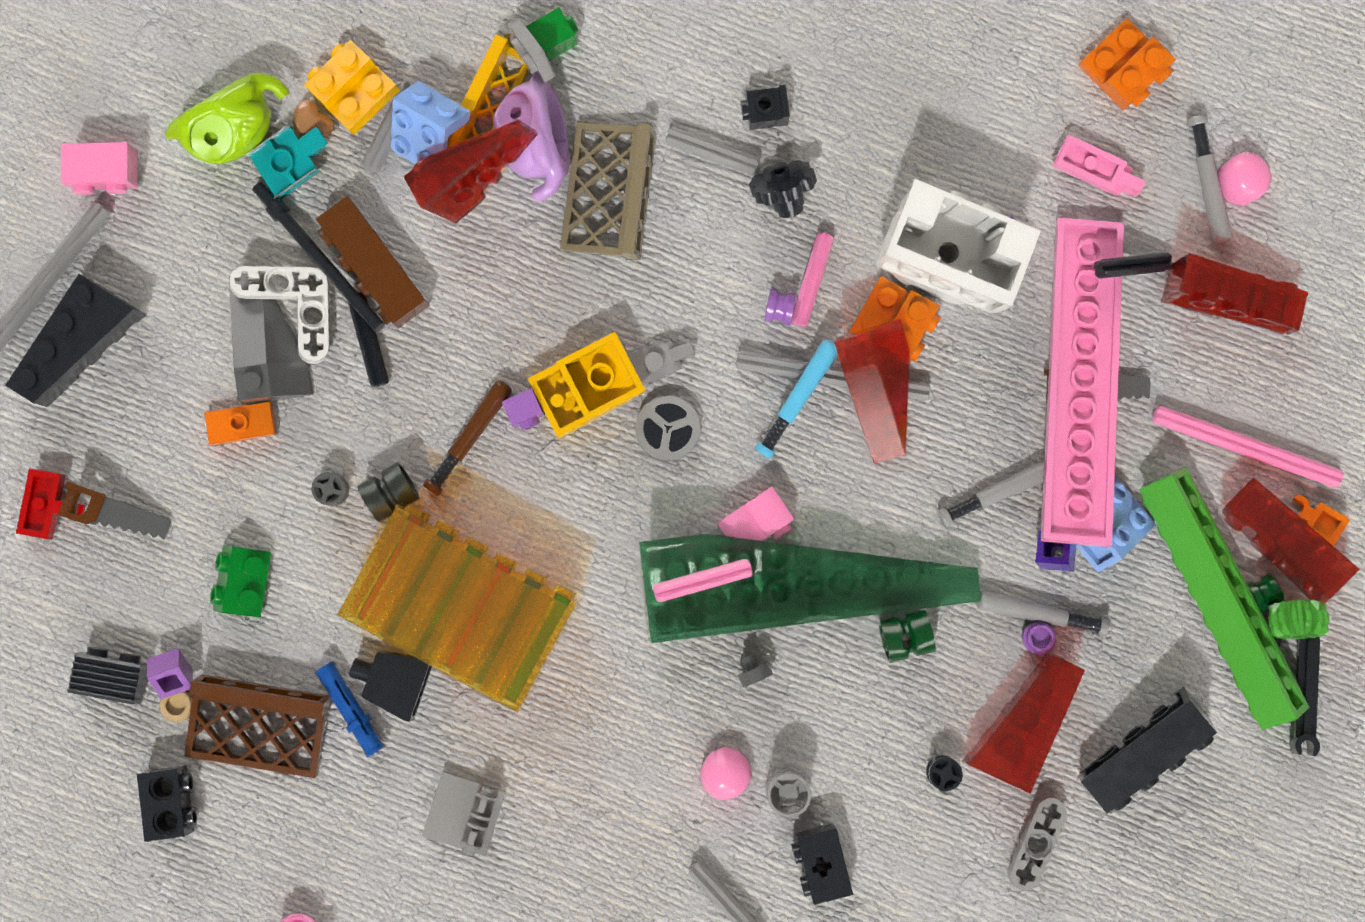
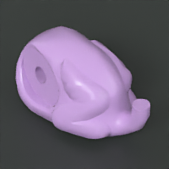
[494,72,570,202]

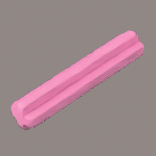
[791,232,834,328]
[653,559,753,602]

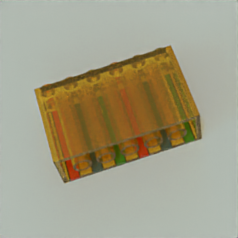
[337,504,580,713]

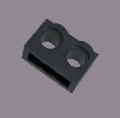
[137,765,197,842]

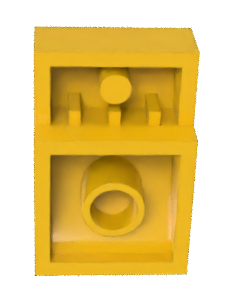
[527,332,646,439]

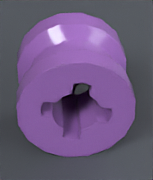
[764,289,796,326]

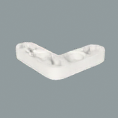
[229,266,329,364]

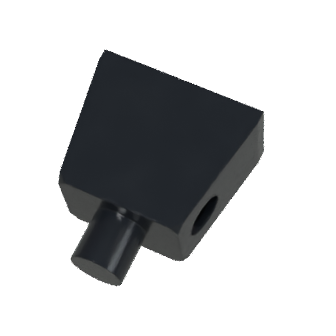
[349,651,435,722]

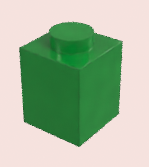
[526,7,579,61]

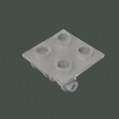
[422,772,506,856]

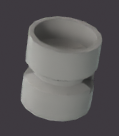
[765,768,811,818]

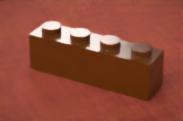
[316,196,430,329]

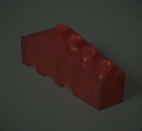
[1161,253,1308,335]

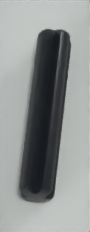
[1093,253,1174,279]
[348,292,389,387]

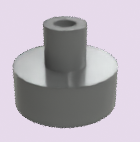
[737,653,773,687]

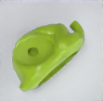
[165,72,290,164]

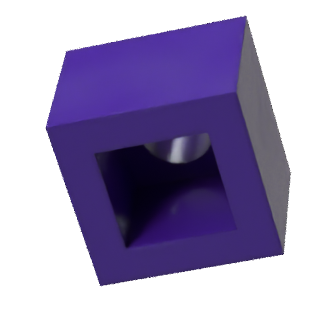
[1035,530,1077,571]

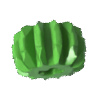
[1268,600,1330,640]

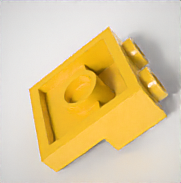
[304,40,400,135]

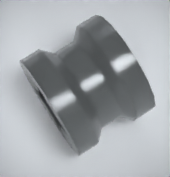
[311,472,350,506]

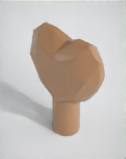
[293,101,334,139]

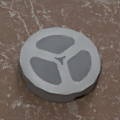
[635,395,701,462]

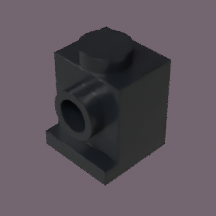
[740,84,790,130]

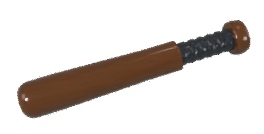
[423,380,512,496]

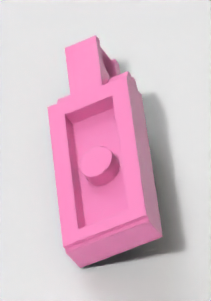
[1052,135,1146,197]

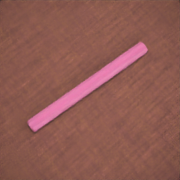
[1152,406,1344,487]

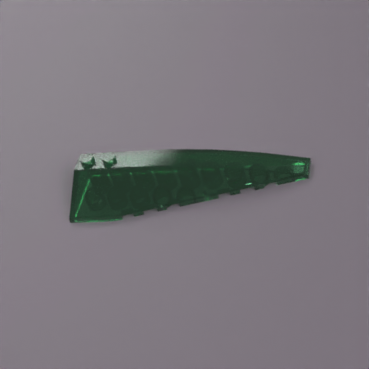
[639,534,981,643]

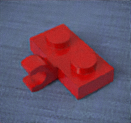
[16,468,86,540]

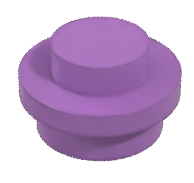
[1022,621,1056,655]

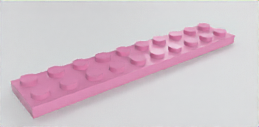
[1041,217,1124,547]

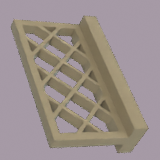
[560,122,657,260]

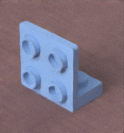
[1076,475,1155,573]

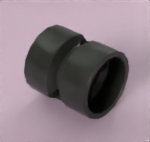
[357,462,420,522]

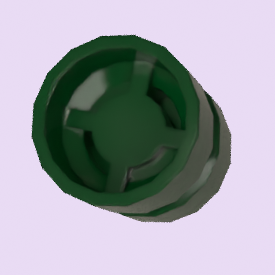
[879,610,936,663]

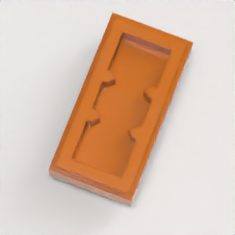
[204,402,277,446]

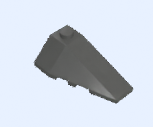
[229,274,313,405]

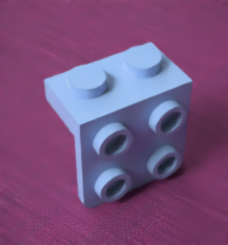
[391,81,470,178]

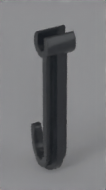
[1273,636,1320,756]

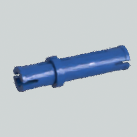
[315,661,385,758]

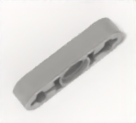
[1007,796,1066,891]

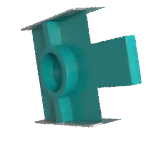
[246,125,329,199]

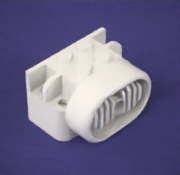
[875,179,1041,313]

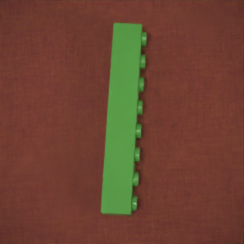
[1139,467,1309,730]

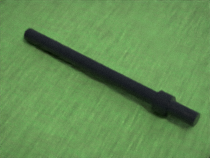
[252,182,385,332]

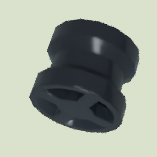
[925,755,963,791]

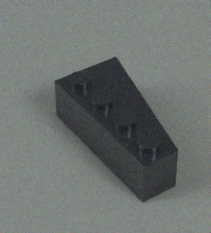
[5,274,146,407]
[1080,686,1217,813]

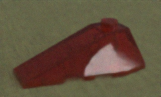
[404,120,538,223]
[834,319,910,463]

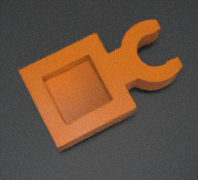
[1283,494,1351,549]

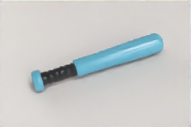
[755,340,840,458]

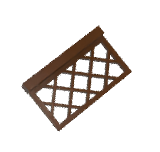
[184,674,331,778]

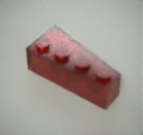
[1222,477,1360,603]
[962,654,1085,794]

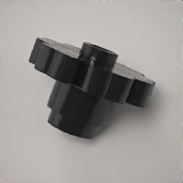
[749,160,817,218]

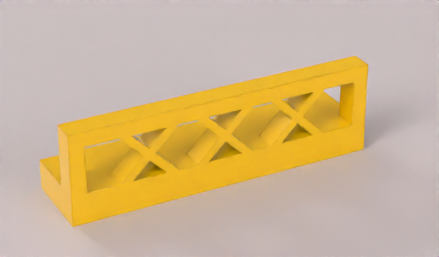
[447,34,529,174]

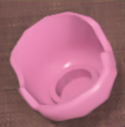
[1217,152,1272,206]
[700,747,752,801]

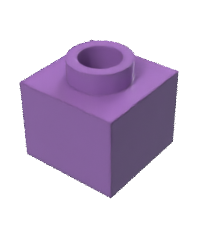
[502,388,545,431]
[147,648,193,699]

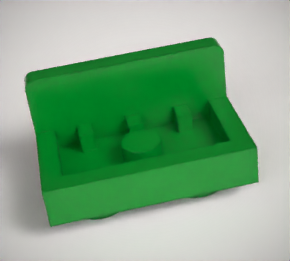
[210,545,271,617]

